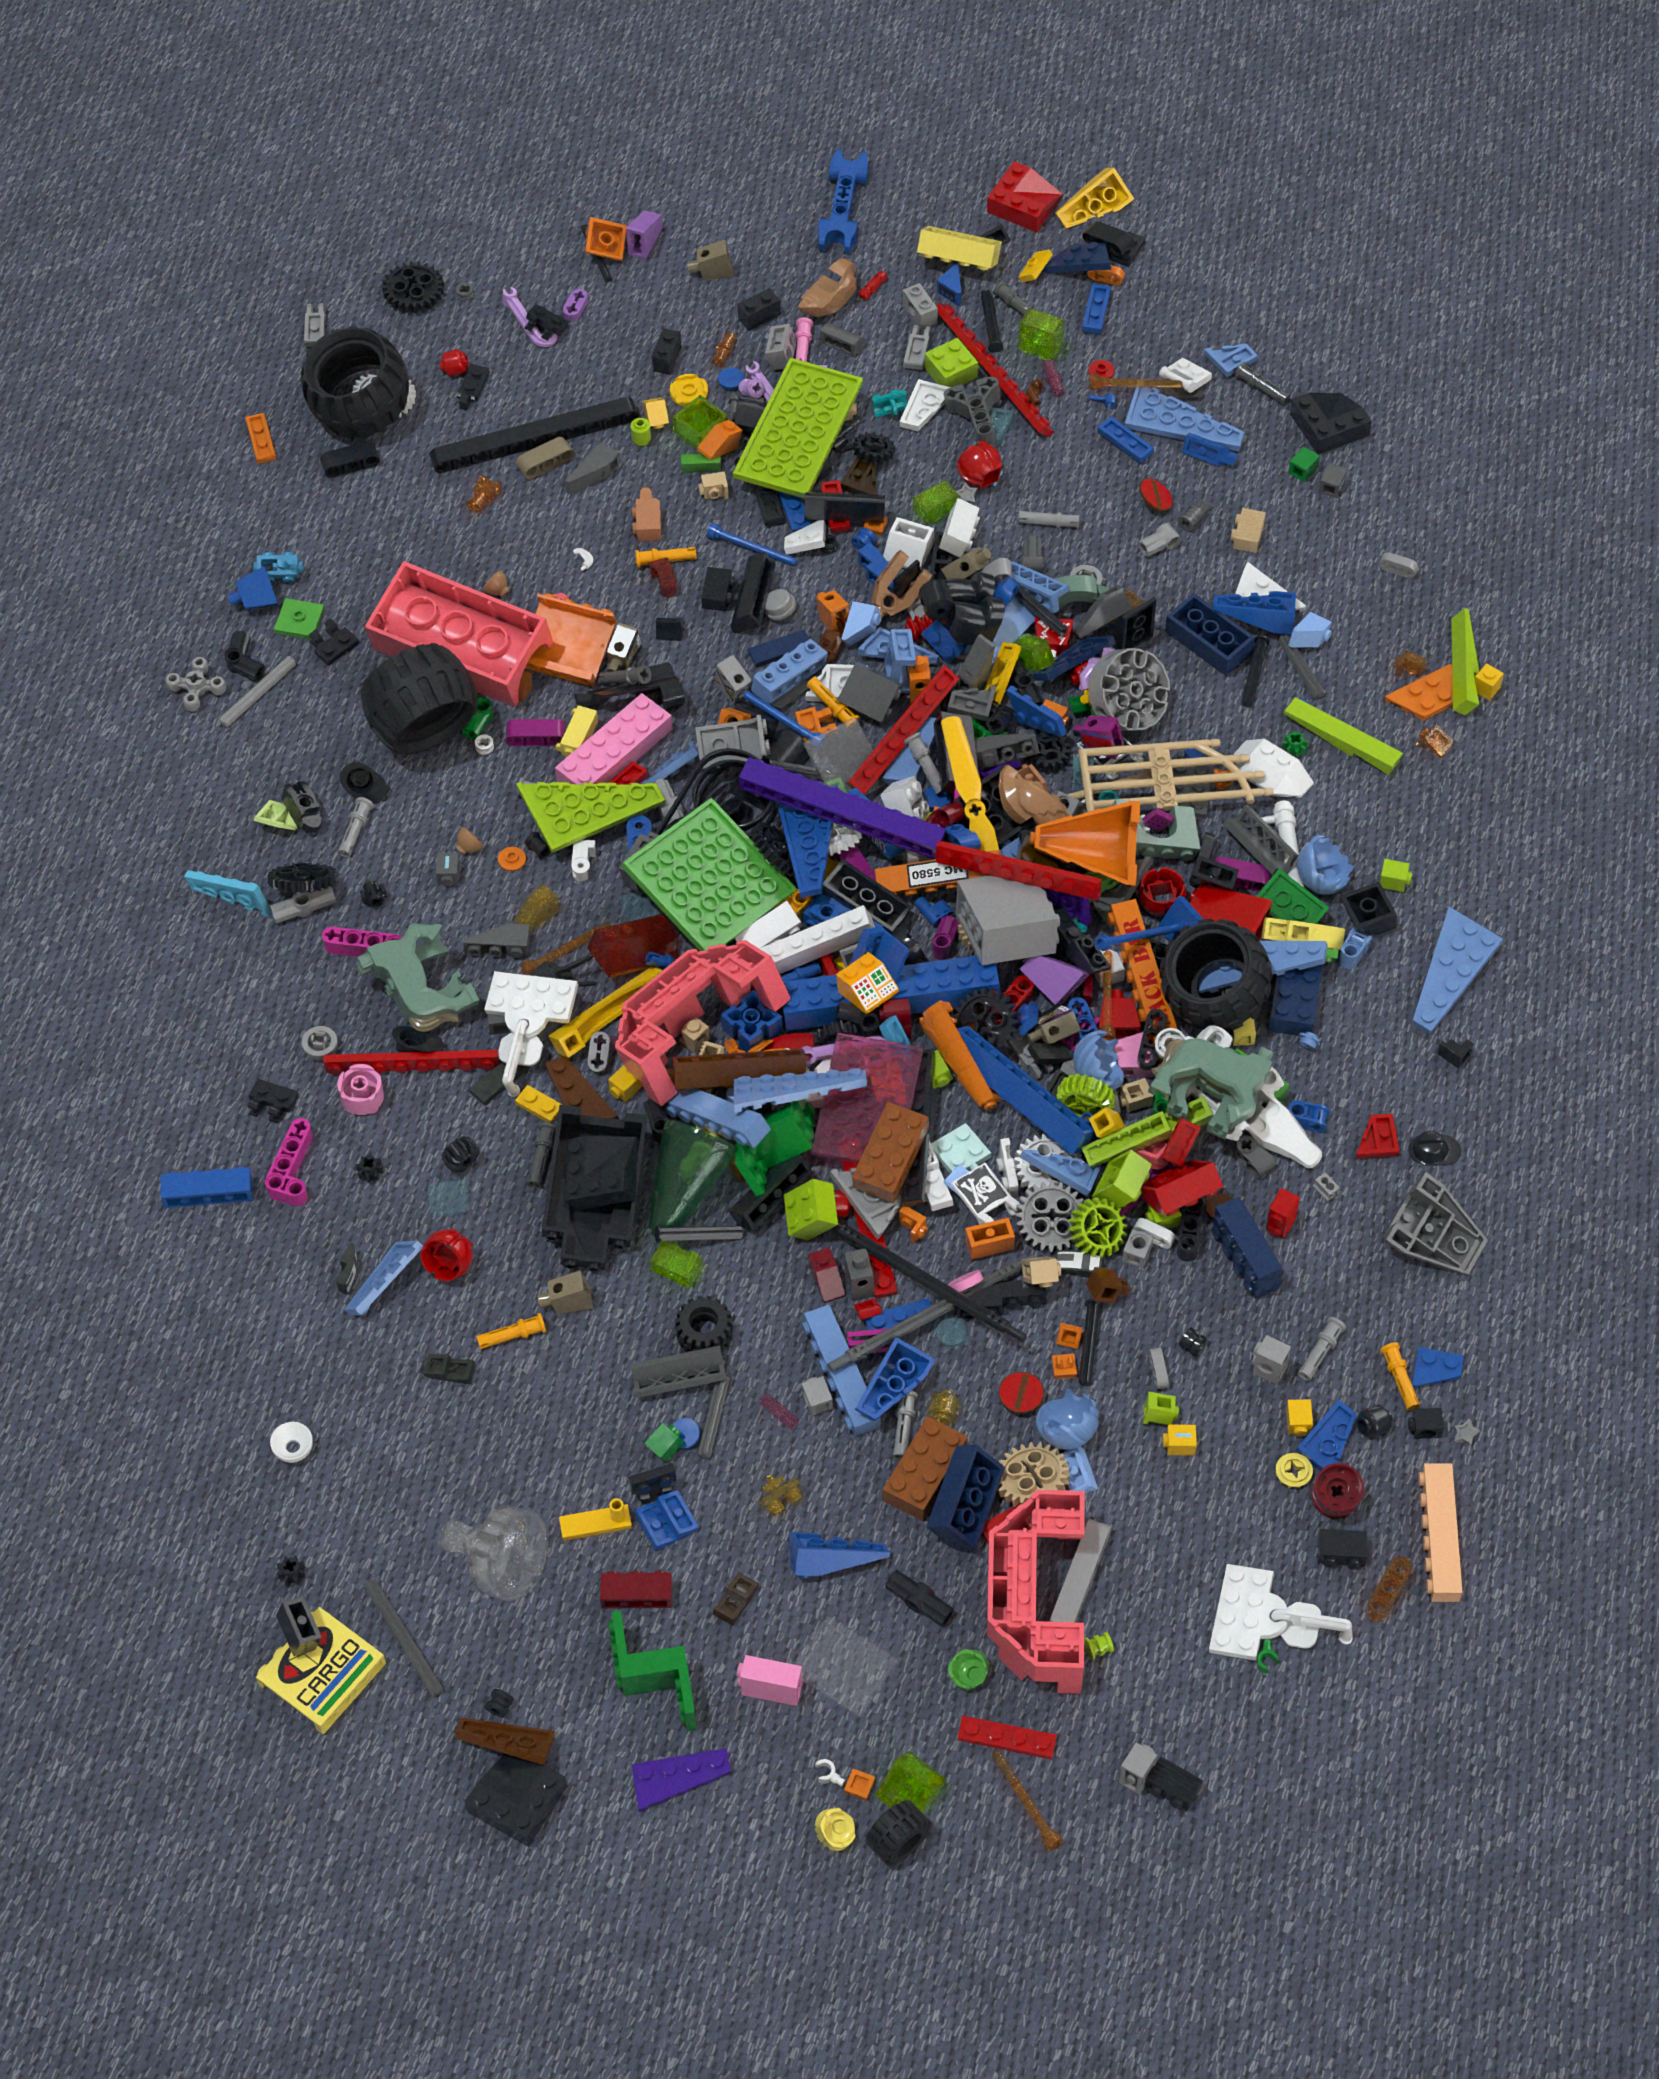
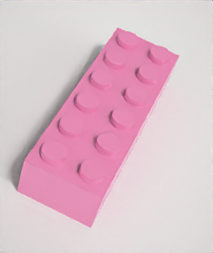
[555,693,673,784]

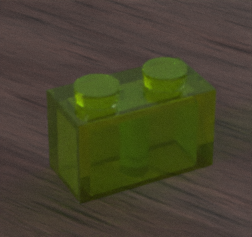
[913,480,959,525]
[1012,633,1055,671]
[650,1241,703,1289]

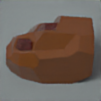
[818,629,844,666]

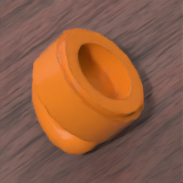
[1213,768,1233,790]

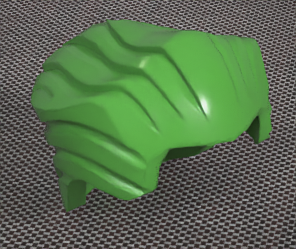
[948,1649,990,1690]

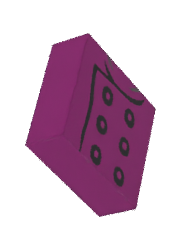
[1143,808,1173,831]

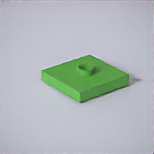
[274,598,325,640]

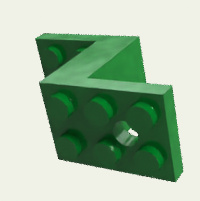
[735,1099,816,1197]
[608,1611,697,1732]

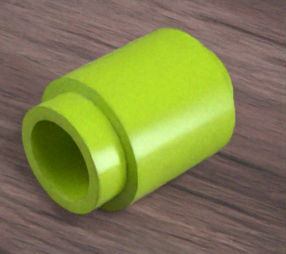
[631,418,651,446]

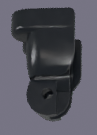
[918,572,1005,646]

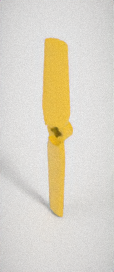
[941,716,999,852]

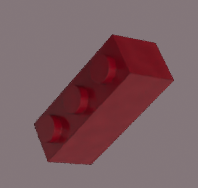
[600,1570,673,1609]

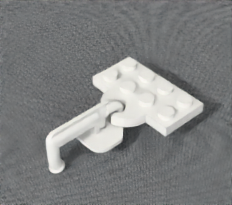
[484,971,579,1097]
[1209,1564,1353,1661]

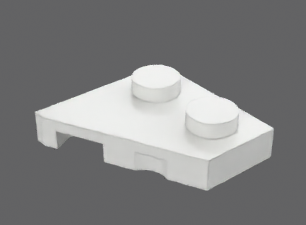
[784,520,826,555]

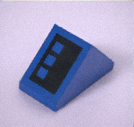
[937,265,961,306]

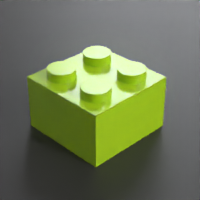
[924,338,978,387]
[1092,1150,1152,1209]
[784,1179,838,1240]

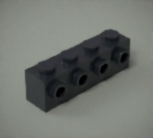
[728,1155,813,1231]

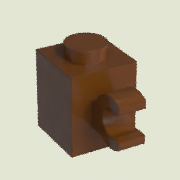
[1086,1267,1131,1304]

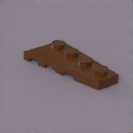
[545,1056,618,1119]
[455,1717,555,1765]

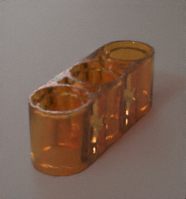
[1366,1556,1412,1622]

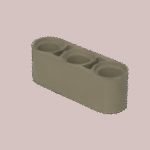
[515,437,575,479]

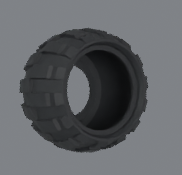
[1159,918,1272,1030]

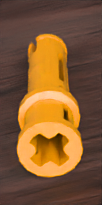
[635,547,696,568]
[806,676,860,729]
[476,1313,546,1350]
[1380,1342,1421,1411]

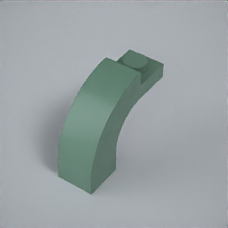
[1050,575,1109,614]

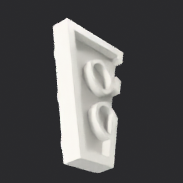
[900,379,950,431]

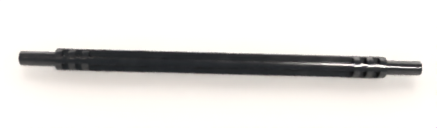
[831,1222,1027,1343]

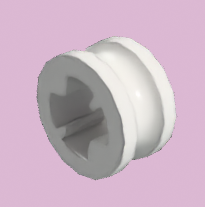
[475,734,494,755]

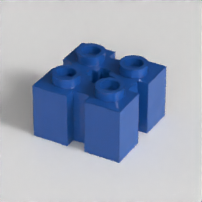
[721,990,783,1052]

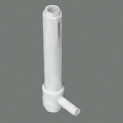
[1257,801,1304,887]

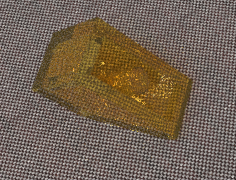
[514,883,560,932]

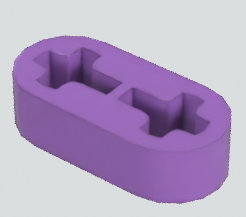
[563,289,588,321]

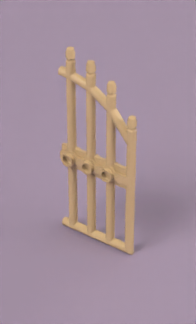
[1078,739,1274,812]

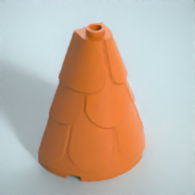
[1030,801,1140,886]
[919,1000,1003,1110]

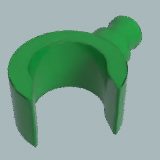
[1256,1639,1279,1674]

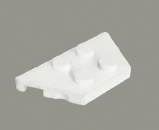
[1235,562,1306,612]
[806,664,868,702]

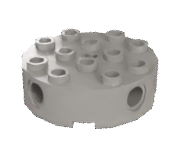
[1089,648,1170,731]

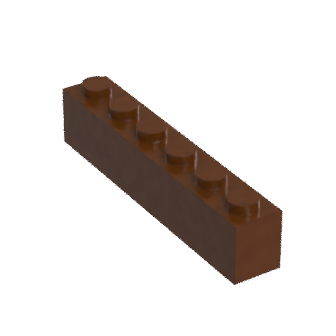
[672,1049,806,1091]

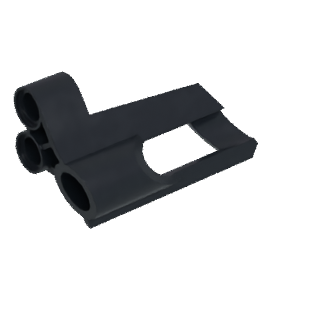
[574,662,685,710]

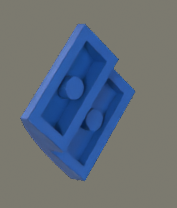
[634,1490,699,1551]

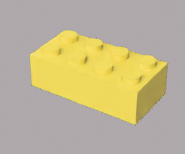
[917,226,1002,270]

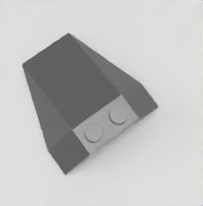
[1384,1172,1488,1276]

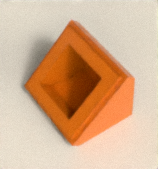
[1056,1323,1083,1349]

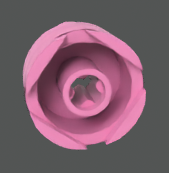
[337,1064,384,1115]

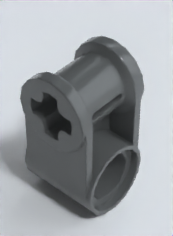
[1234,1136,1276,1179]

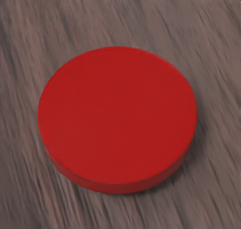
[1088,360,1114,381]

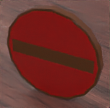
[1139,478,1173,512]
[999,1372,1044,1414]

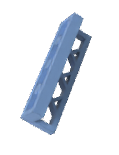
[1011,561,1069,613]

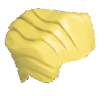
[815,1808,856,1851]

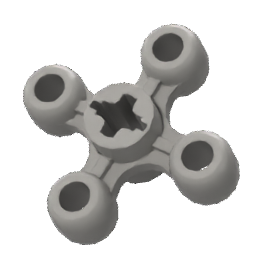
[165,657,226,712]

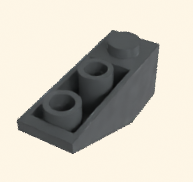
[565,443,620,494]
[1073,585,1133,638]
[955,634,996,691]
[975,734,1040,770]
[463,924,531,958]

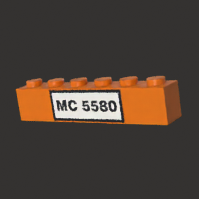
[875,850,1003,896]

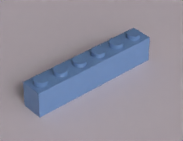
[664,1088,771,1148]
[802,1305,880,1437]

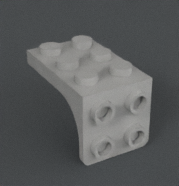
[695,715,770,769]

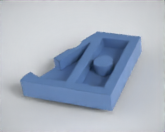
[1204,344,1258,377]

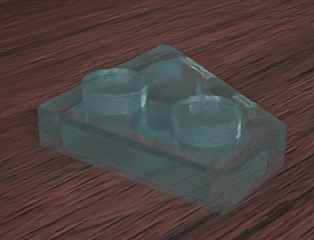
[989,407,1014,444]

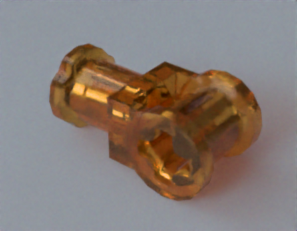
[466,475,502,514]

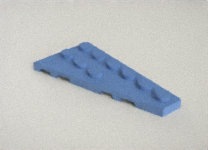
[1125,380,1244,452]
[1412,907,1503,1035]
[1198,941,1328,993]
[734,1068,867,1113]

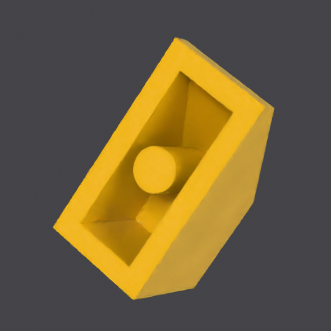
[642,398,669,429]

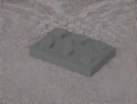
[1165,759,1212,818]

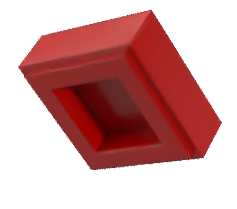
[853,1298,882,1320]

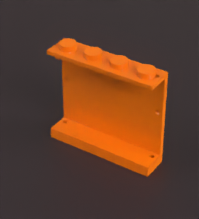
[525,593,617,687]

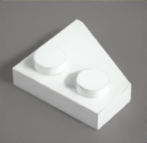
[996,1138,1018,1197]

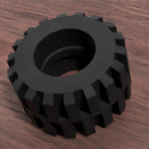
[675,1296,733,1353]
[866,1800,931,1866]

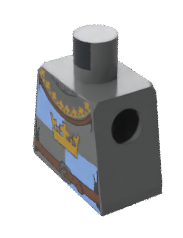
[843,1249,875,1301]

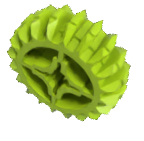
[1056,1073,1116,1118]
[1068,1197,1128,1257]

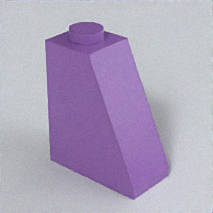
[626,210,663,259]
[1020,955,1090,1005]

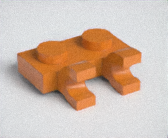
[795,707,838,748]

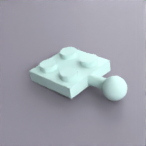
[931,1123,991,1174]

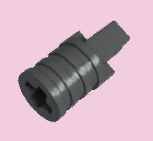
[1178,500,1210,532]

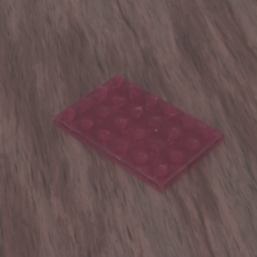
[811,1033,924,1163]

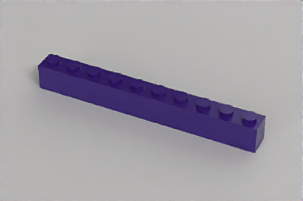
[739,757,946,860]

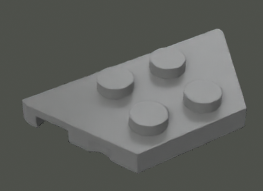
[830,1168,902,1239]

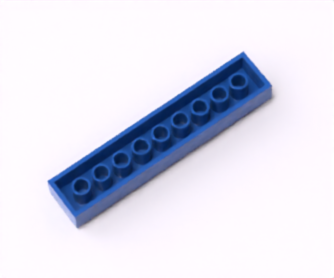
[783,956,1000,1031]

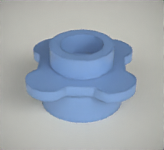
[1299,1032,1320,1050]

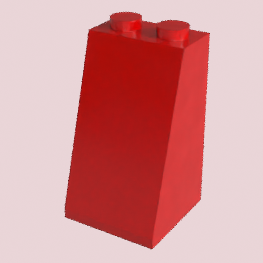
[1189,884,1272,941]

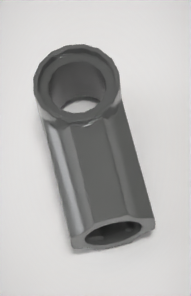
[1022,536,1043,574]

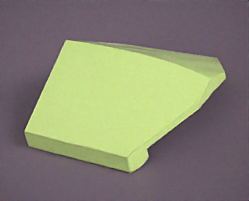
[254,800,297,830]

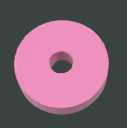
[947,1270,984,1292]

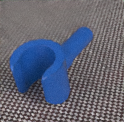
[1089,393,1116,409]

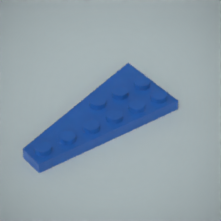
[777,785,838,898]

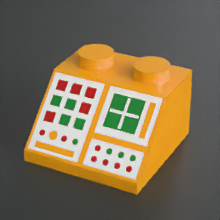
[836,952,899,1015]

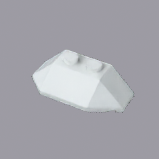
[1234,739,1314,798]

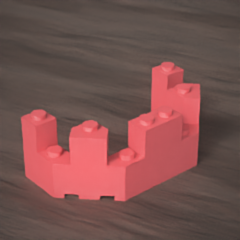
[615,940,791,1106]
[987,1490,1085,1694]

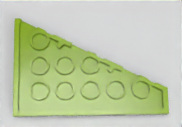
[516,782,665,853]

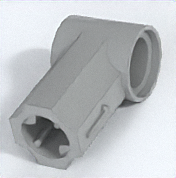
[1139,523,1181,557]

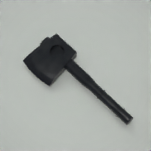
[732,398,767,433]

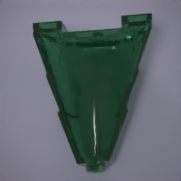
[648,1120,738,1236]

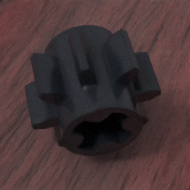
[360,881,387,907]
[355,1154,384,1183]
[277,1555,305,1586]

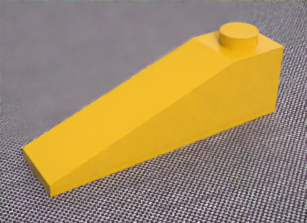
[1055,168,1134,229]

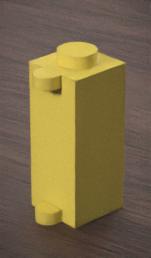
[555,706,598,758]

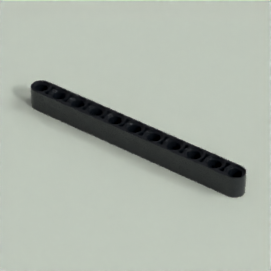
[429,397,639,473]

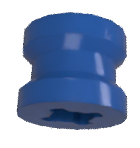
[851,528,877,550]

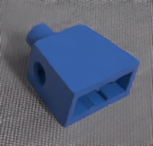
[227,566,278,610]

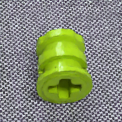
[1084,1632,1114,1661]

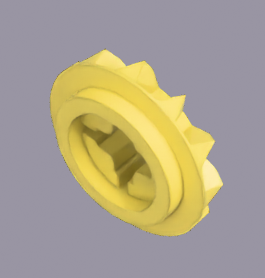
[1276,1453,1313,1488]

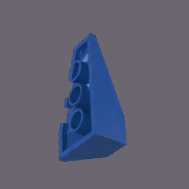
[855,1337,936,1421]
[789,1532,890,1578]

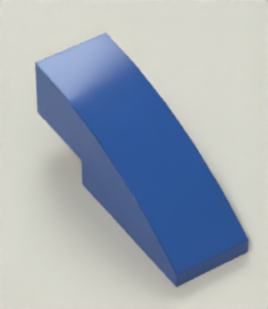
[858,542,895,594]

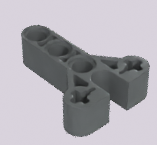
[943,377,1001,446]

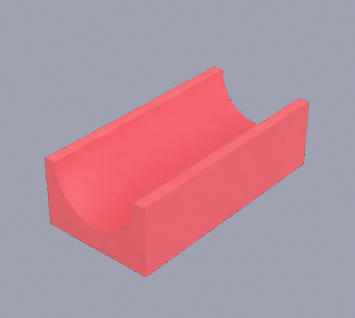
[365,561,553,707]

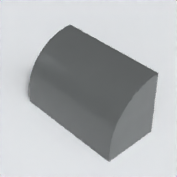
[820,323,865,357]

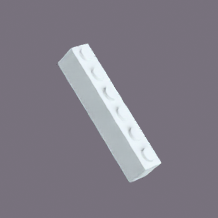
[759,905,875,974]

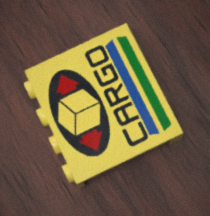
[256,1607,386,1734]

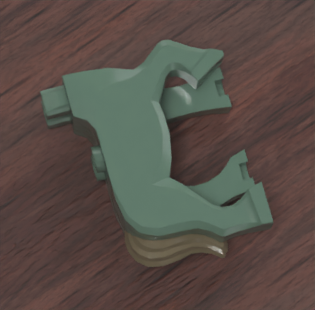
[355,923,479,1032]
[1148,1038,1274,1139]

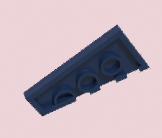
[1033,636,1116,683]

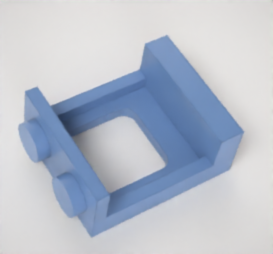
[884,629,916,693]

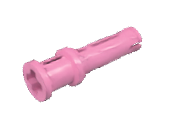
[795,317,813,362]

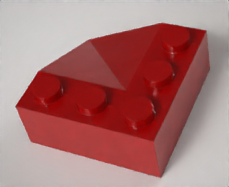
[987,161,1063,233]
[1140,1159,1223,1216]

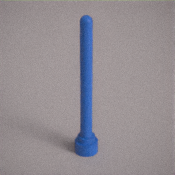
[706,522,797,566]
[743,691,827,751]

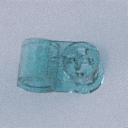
[1072,753,1094,792]

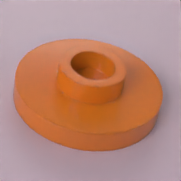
[498,847,526,872]

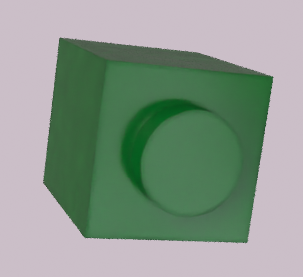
[1288,447,1320,482]
[644,1422,685,1462]

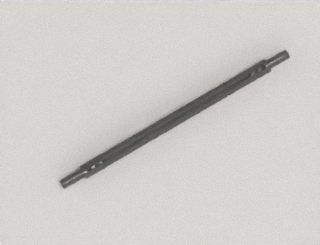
[827,1254,1036,1372]

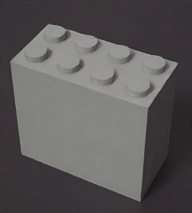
[956,875,1060,965]

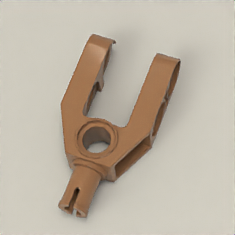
[871,550,932,620]

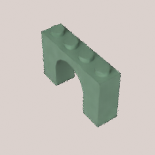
[1112,799,1200,861]

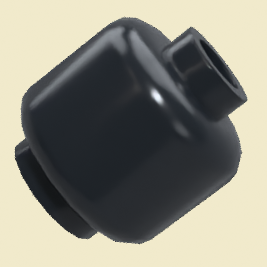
[1357,1405,1392,1438]

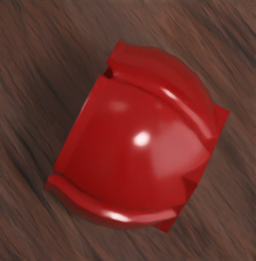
[956,441,1002,490]
[1138,867,1186,917]
[420,1228,474,1281]

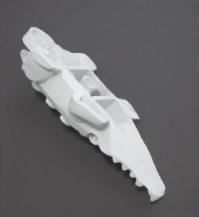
[1155,1026,1322,1168]

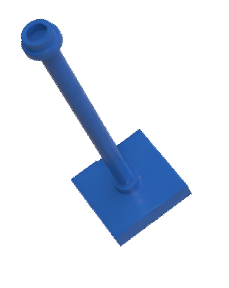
[1095,896,1203,951]

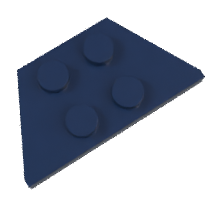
[1043,242,1111,273]

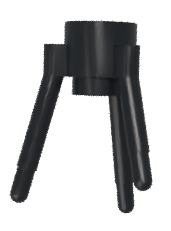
[832,416,862,454]
[559,951,598,986]

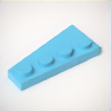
[184,870,271,917]

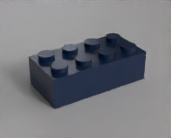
[1165,593,1255,676]
[1268,964,1323,1036]
[1211,1197,1283,1299]
[926,1444,1005,1550]

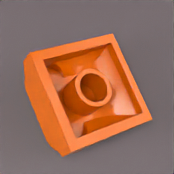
[585,217,627,261]

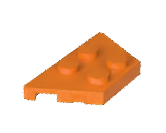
[1385,664,1453,721]

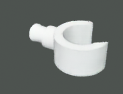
[815,1759,846,1787]

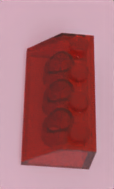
[587,914,679,978]

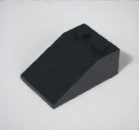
[1107,597,1157,650]

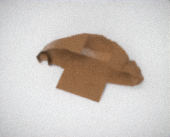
[798,258,857,317]
[998,765,1070,825]

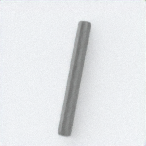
[219,656,296,727]

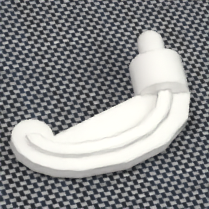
[573,548,593,571]

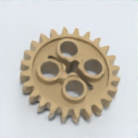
[997,1442,1070,1507]

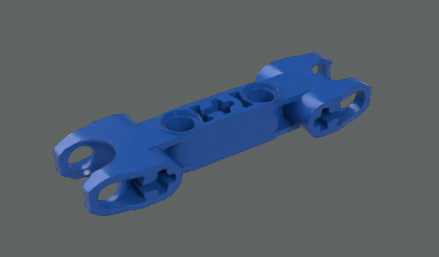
[818,149,868,254]

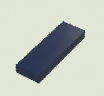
[748,629,809,668]

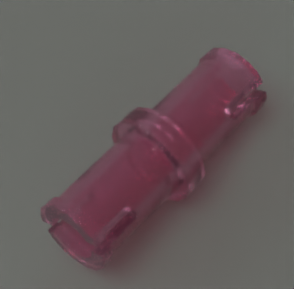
[1042,359,1065,397]

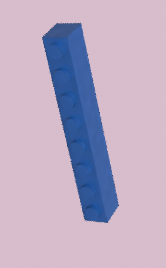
[957,1026,1095,1155]

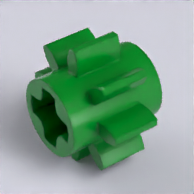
[1282,731,1308,758]

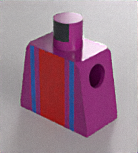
[1073,715,1124,760]

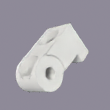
[571,840,596,881]

